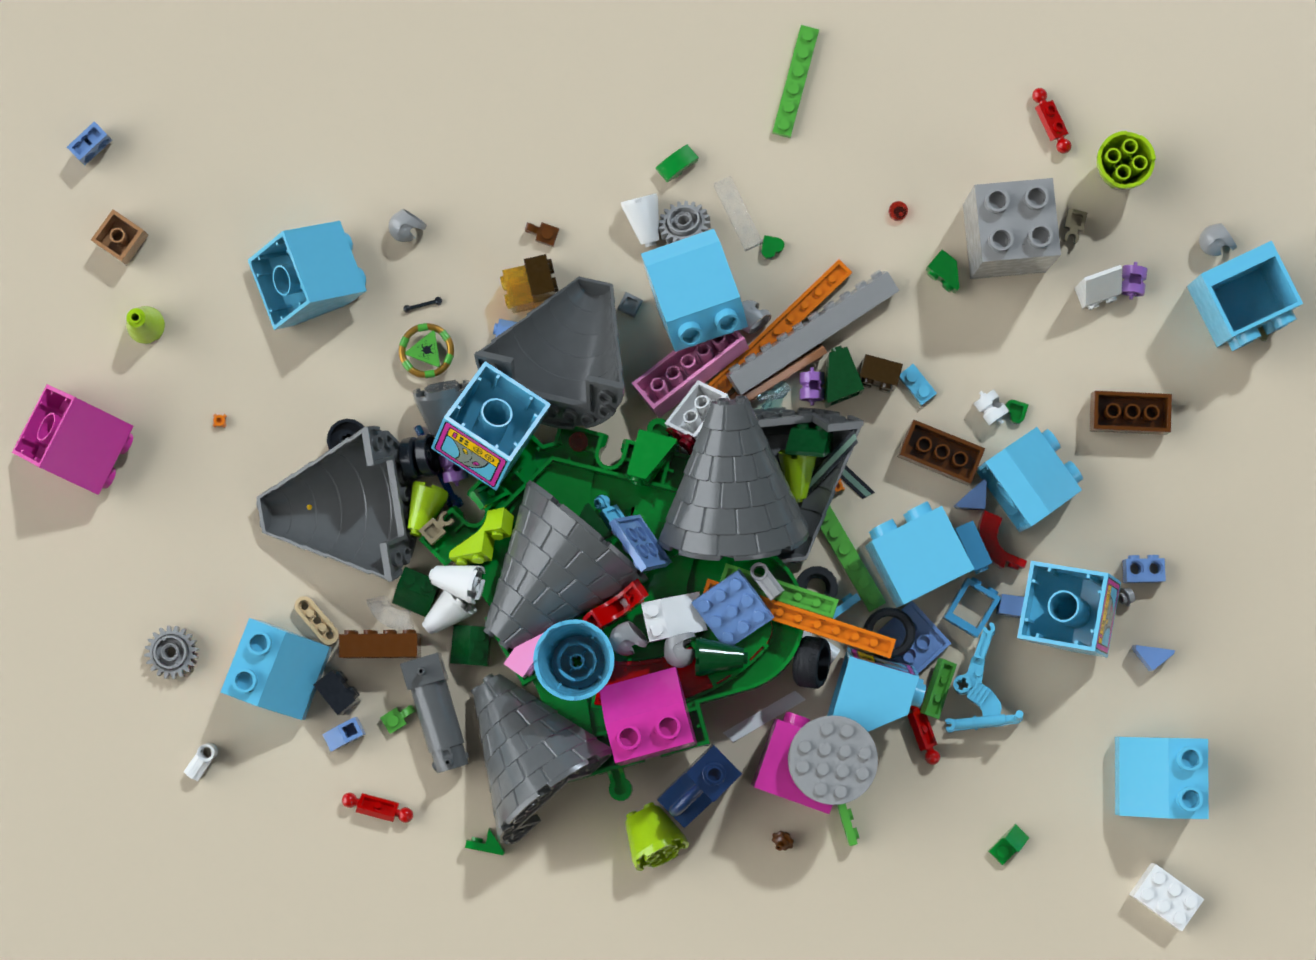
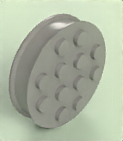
[788,715,878,805]

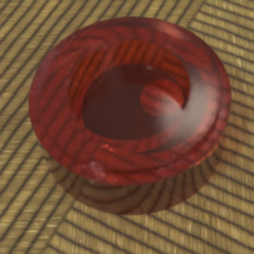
[888,201,908,221]
[569,432,589,452]

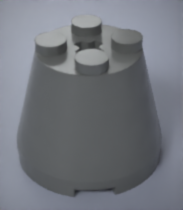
[413,380,470,437]

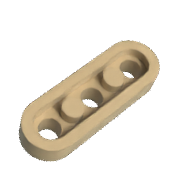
[294,596,340,645]

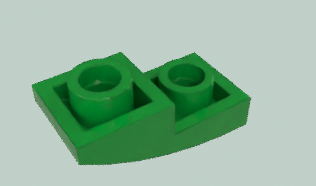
[656,144,699,182]

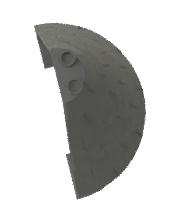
[474,276,625,430]
[658,396,809,561]
[753,407,864,563]
[256,426,417,582]
[483,480,649,650]
[471,674,613,845]

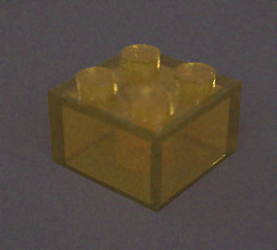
[500,265,535,314]

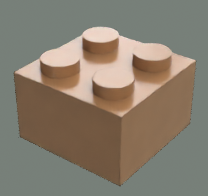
[91,209,148,265]

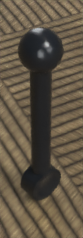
[403,297,442,312]

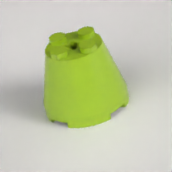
[1097,131,1156,189]
[625,802,689,871]

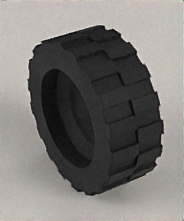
[797,566,838,598]

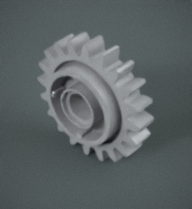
[658,201,711,244]
[144,626,199,679]

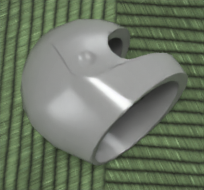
[389,209,427,242]
[1199,223,1237,256]
[741,300,771,334]
[609,621,649,656]
[664,632,696,668]

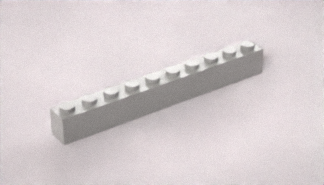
[725,270,899,395]

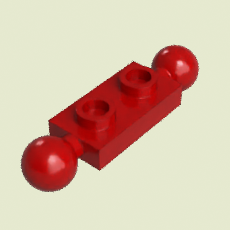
[1032,88,1072,154]
[907,705,940,765]
[342,792,413,823]

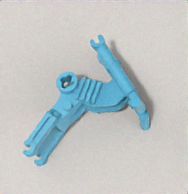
[945,622,1023,733]

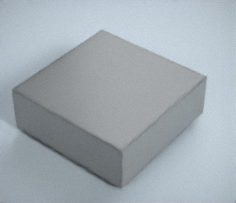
[617,292,643,318]

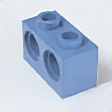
[67,121,112,165]
[1122,555,1166,583]

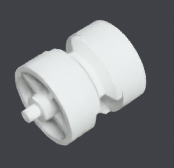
[973,389,1009,425]

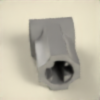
[750,562,785,601]

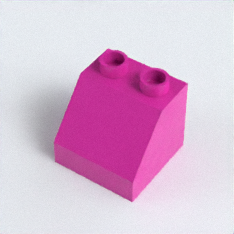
[12,384,133,495]
[600,667,697,766]
[751,712,833,814]

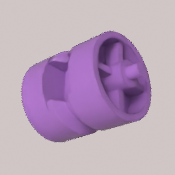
[1121,262,1148,300]
[800,367,825,406]
[438,456,469,486]

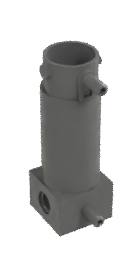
[400,652,469,773]

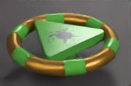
[399,323,454,378]

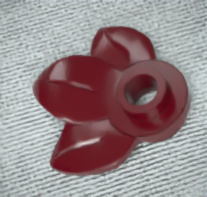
[666,428,696,455]

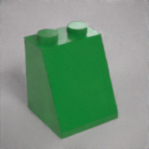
[627,429,679,487]

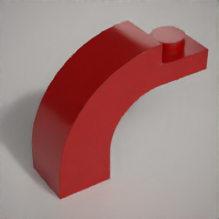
[977,511,1027,571]
[582,579,649,630]

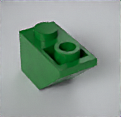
[926,249,960,293]

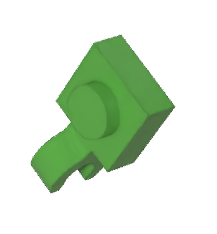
[380,705,416,734]

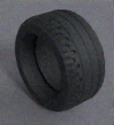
[863,607,915,659]
[792,636,831,689]

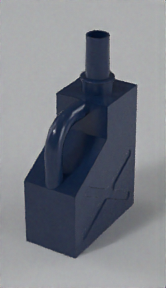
[657,744,742,828]

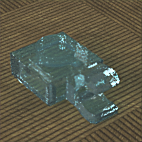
[757,381,791,410]

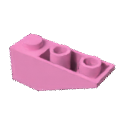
[504,633,543,678]

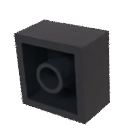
[313,670,361,715]

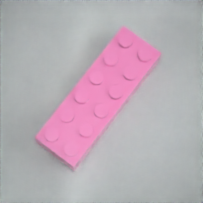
[632,330,749,418]

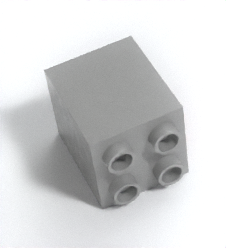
[963,178,1061,279]

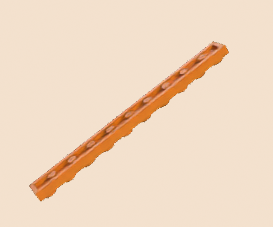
[708,259,852,394]
[703,579,896,658]

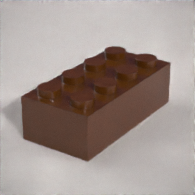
[1090,391,1172,435]
[897,419,985,486]
[339,630,421,658]

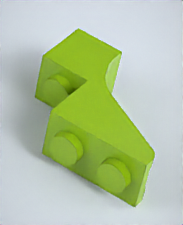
[449,507,514,566]

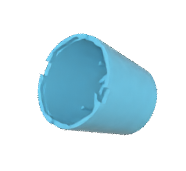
[533,619,614,701]

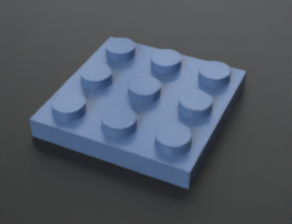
[608,514,672,572]
[691,569,774,645]
[877,601,951,674]

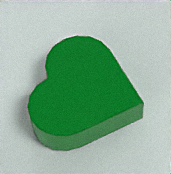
[761,235,784,259]
[1005,400,1029,424]

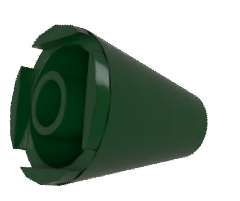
[695,637,748,677]

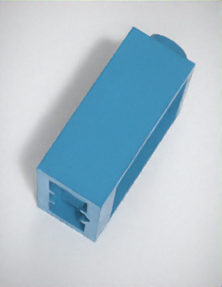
[954,521,992,574]
[942,577,1001,638]

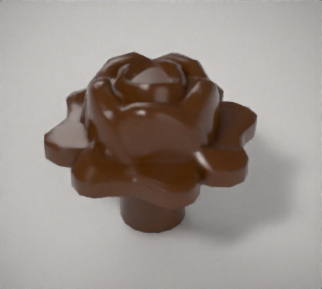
[772,831,794,851]

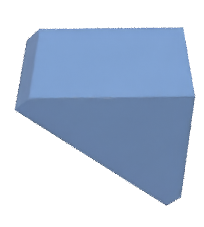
[954,479,987,510]
[1132,645,1175,671]

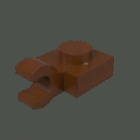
[525,222,559,247]

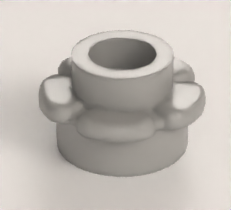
[1118,588,1135,606]

